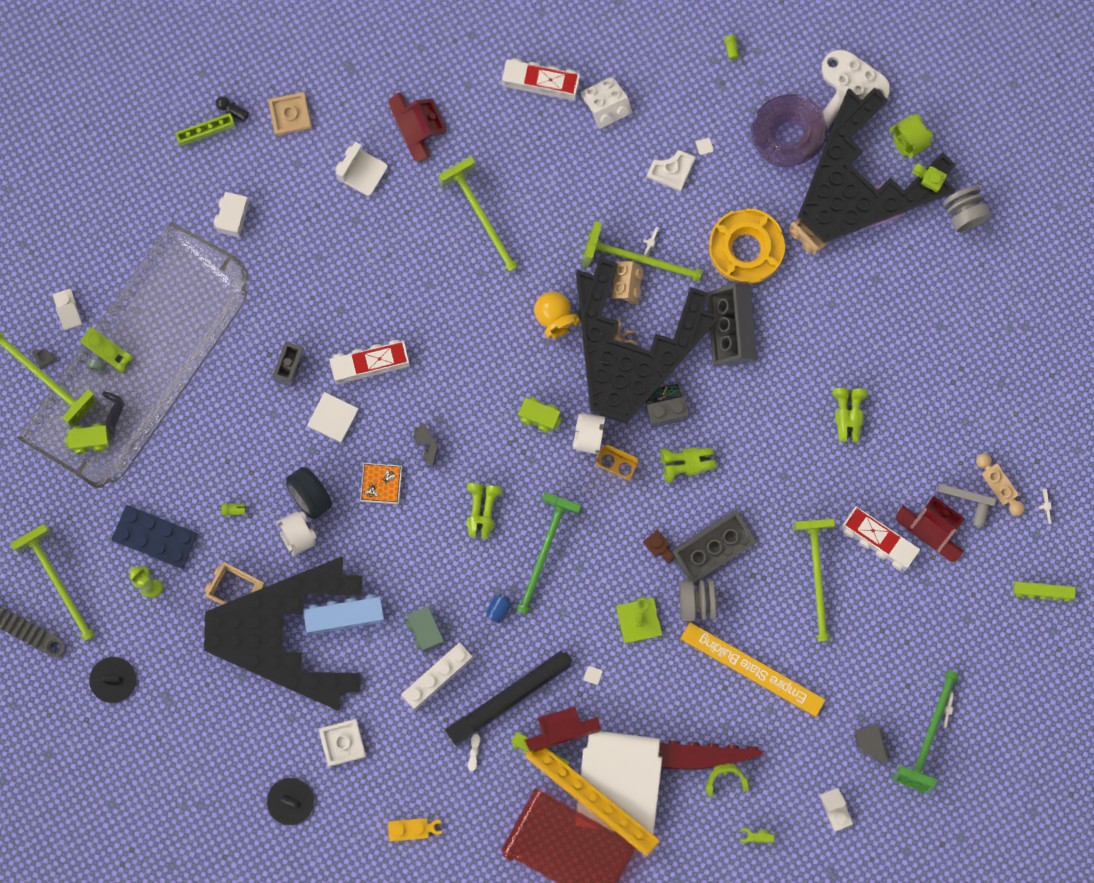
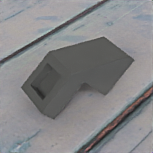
[413,422,438,468]

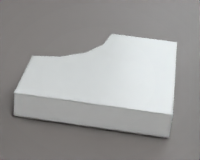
[646,150,696,192]

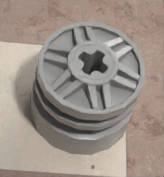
[943,185,992,232]
[679,579,718,622]

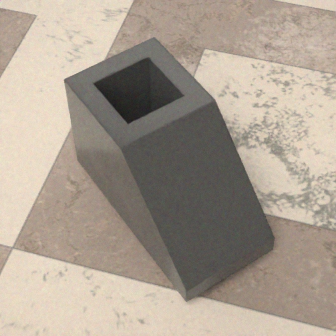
[853,724,890,765]

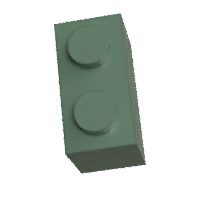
[405,606,444,653]

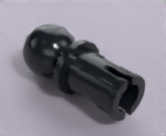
[215,96,249,123]

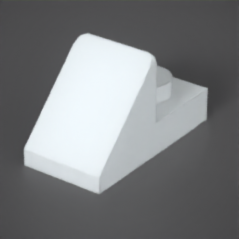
[53,288,83,331]
[819,788,853,832]

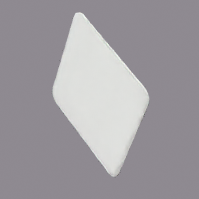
[696,138,713,155]
[583,666,602,685]

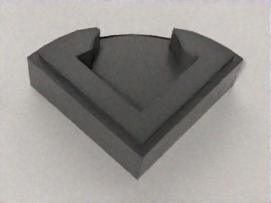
[32,349,58,369]

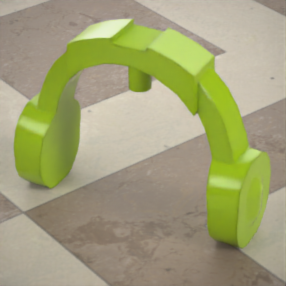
[706,764,749,798]

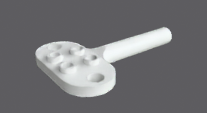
[796,50,890,157]

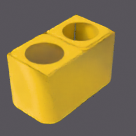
[596,445,638,481]

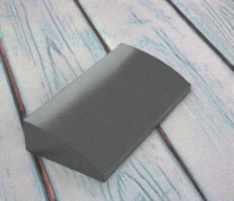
[670,510,757,583]

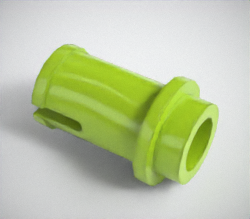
[723,35,740,60]
[221,502,245,517]

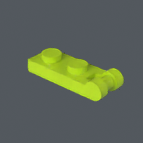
[79,327,134,374]

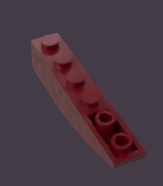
[659,740,763,770]

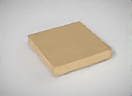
[268,92,312,136]

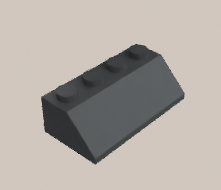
[707,284,757,366]

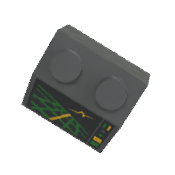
[645,383,689,428]

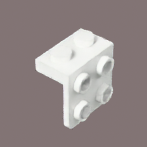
[581,77,632,129]
[335,142,388,196]

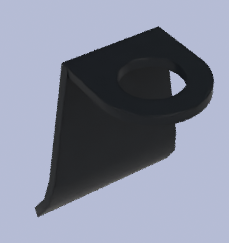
[102,391,125,438]

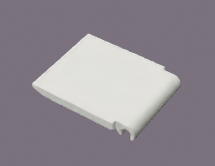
[575,731,662,835]

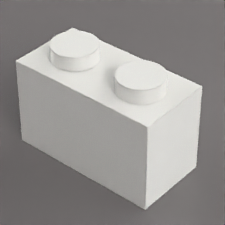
[214,192,249,237]

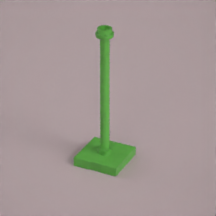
[517,492,582,615]
[892,670,959,794]

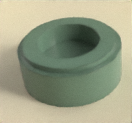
[86,359,106,372]

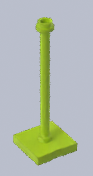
[438,156,518,272]
[581,221,702,282]
[0,332,98,429]
[792,519,835,642]
[10,524,95,641]
[616,597,662,644]

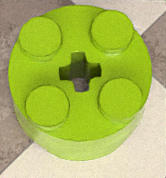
[890,114,933,159]

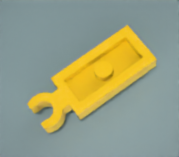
[388,818,442,842]

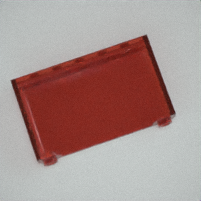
[501,787,637,883]

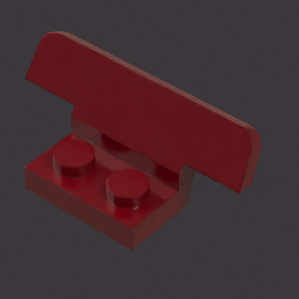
[388,92,447,162]
[896,496,965,562]
[524,707,601,752]

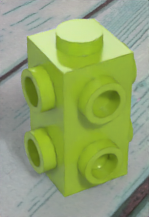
[518,397,563,433]
[65,423,111,455]

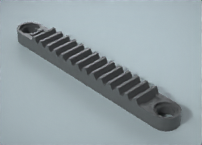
[0,606,66,658]

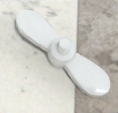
[643,227,659,257]
[1039,488,1052,524]
[943,692,954,729]
[468,734,480,771]

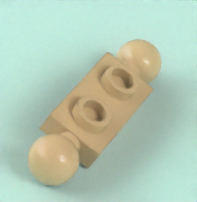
[976,453,1025,516]

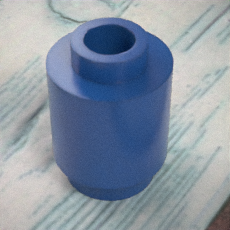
[486,594,512,624]

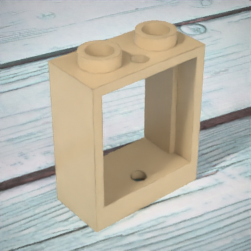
[204,562,266,605]

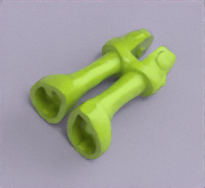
[466,483,503,539]
[129,566,164,598]

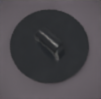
[89,657,136,703]
[267,778,314,825]

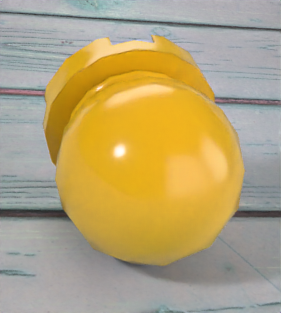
[534,291,581,340]

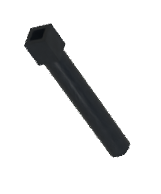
[445,650,573,747]

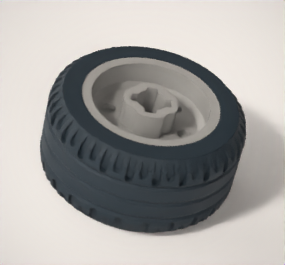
[286,467,332,519]

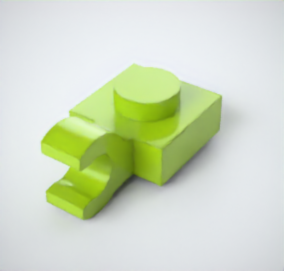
[911,163,947,192]
[740,828,774,843]

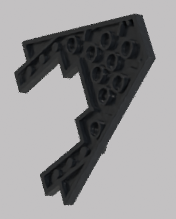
[797,87,956,244]
[576,258,720,424]
[204,557,362,711]

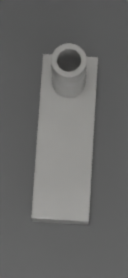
[936,484,996,528]

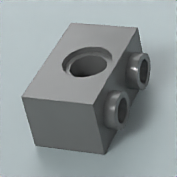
[272,341,305,387]

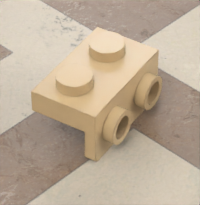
[789,219,831,256]
[611,261,644,304]

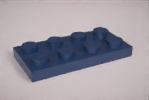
[111,505,198,569]

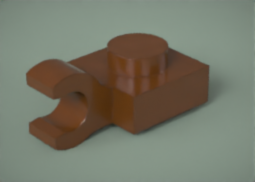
[643,530,674,564]

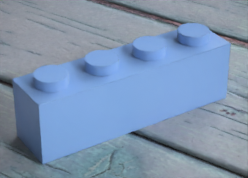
[303,595,385,635]

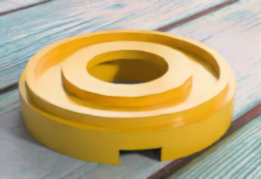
[709,208,785,284]

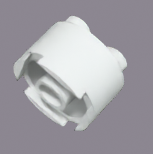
[573,413,605,454]
[276,511,316,556]

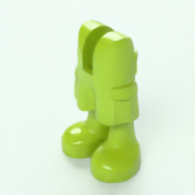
[832,388,868,443]
[660,447,717,484]

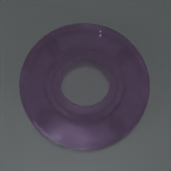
[751,94,827,167]

